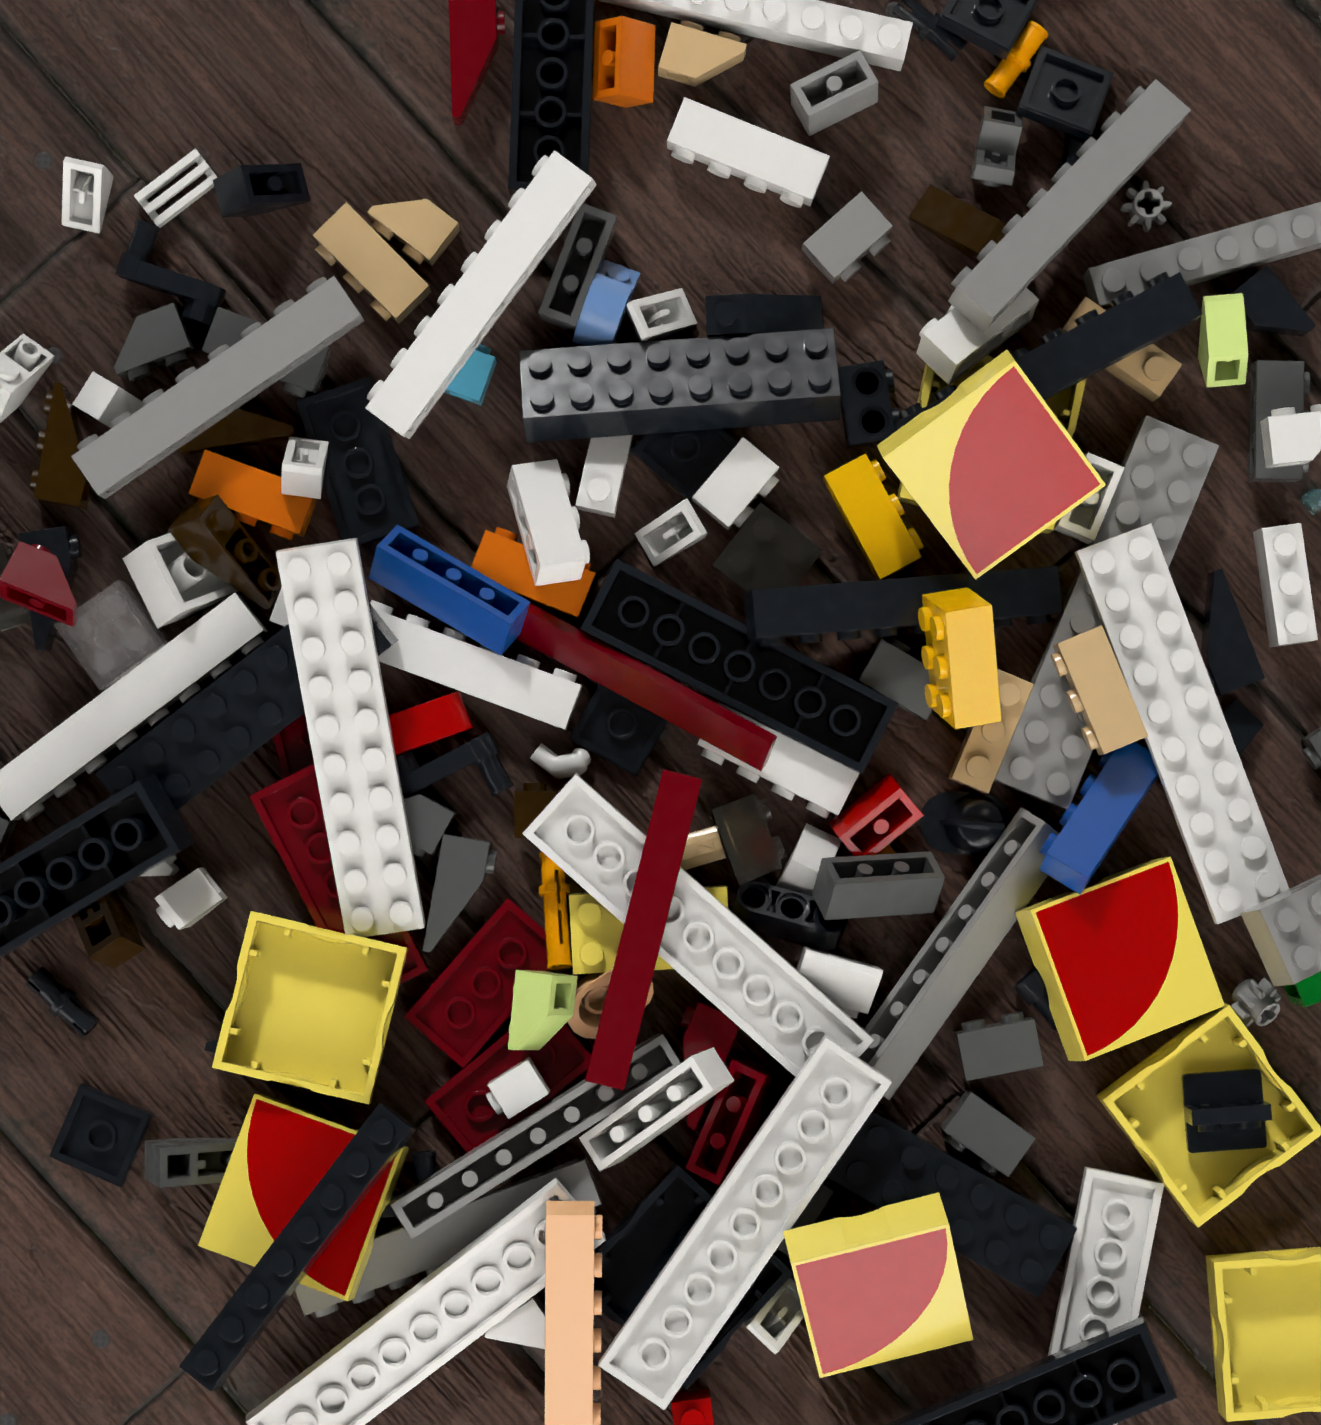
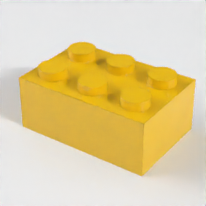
[918,587,1001,729]

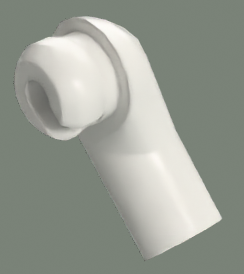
[530,743,591,779]

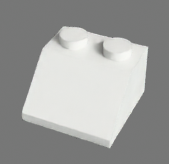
[122,533,238,629]
[796,946,883,1018]

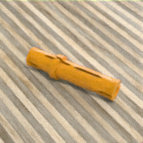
[538,851,572,970]

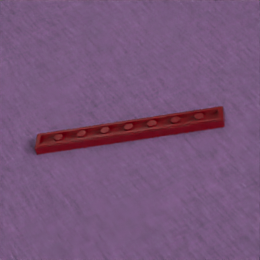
[516,603,777,771]
[585,769,702,1091]

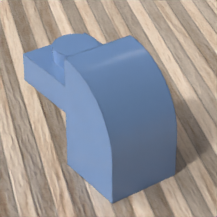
[572,259,640,346]

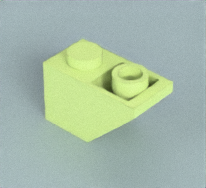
[1198,293,1248,388]
[508,970,578,1050]

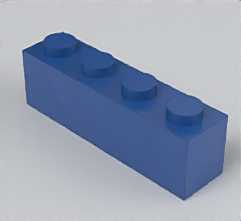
[369,524,530,655]
[1039,742,1158,895]

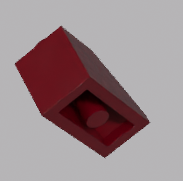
[0,541,77,627]

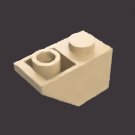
[658,21,747,87]
[368,199,461,266]

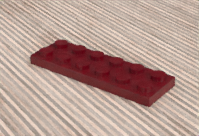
[249,763,429,984]

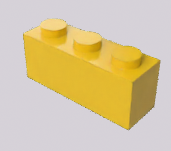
[822,453,924,580]

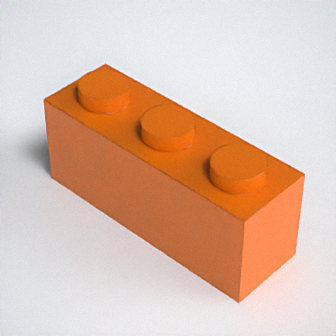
[188,450,318,540]
[471,527,596,619]

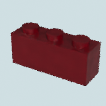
[685,1060,781,1186]

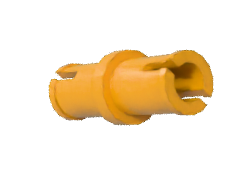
[984,21,1048,98]

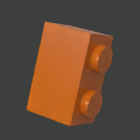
[592,16,656,108]

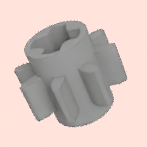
[1120,181,1172,232]
[1231,978,1281,1027]

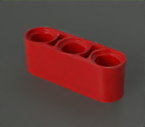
[389,691,473,756]

